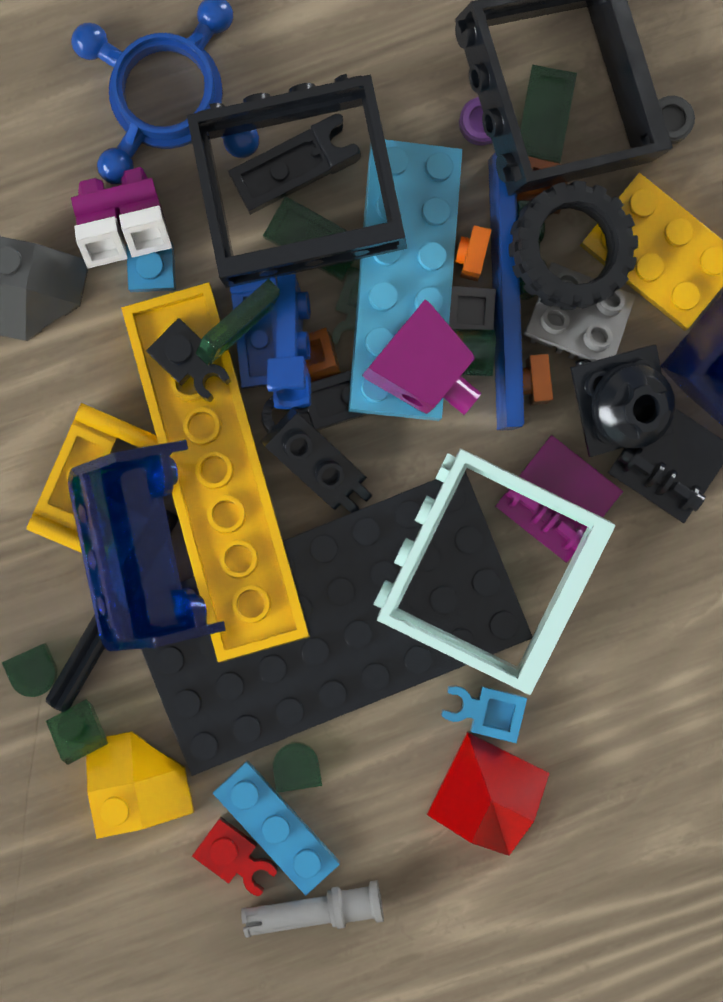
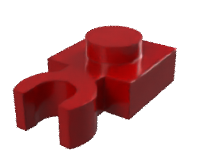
[192,816,278,896]

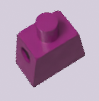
[362,300,482,415]

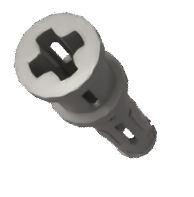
[241,880,384,938]

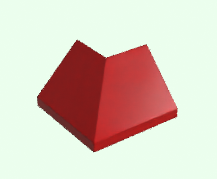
[427,732,550,856]

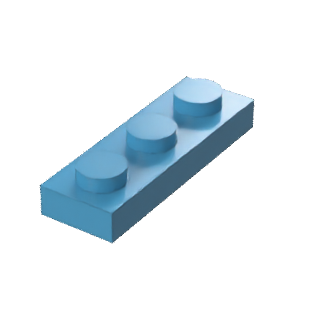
[213,760,340,896]

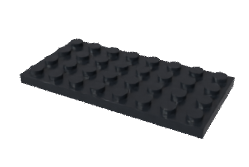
[125,471,533,776]

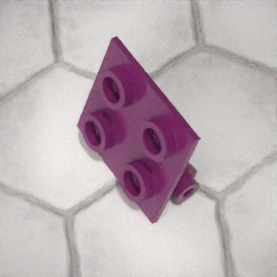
[495,435,623,563]

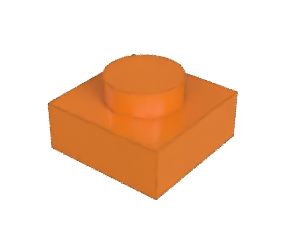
[455,225,492,282]

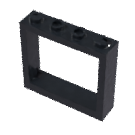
[455,0,673,196]
[187,74,407,288]

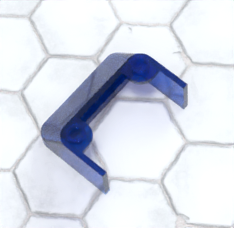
[68,440,226,651]

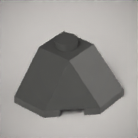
[0,236,88,341]

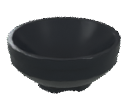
[591,363,675,448]

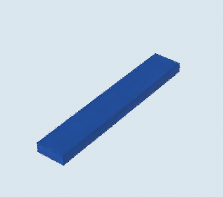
[488,153,524,430]

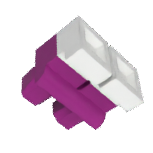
[71,167,172,269]

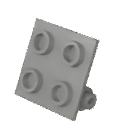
[523,262,636,361]

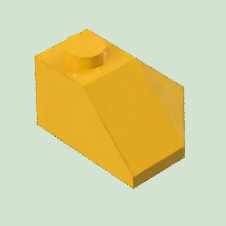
[86,731,194,839]

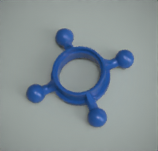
[71,0,259,184]

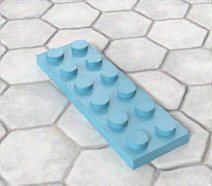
[348,139,462,421]

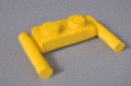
[26,403,161,566]

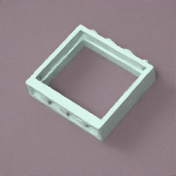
[373,448,616,695]

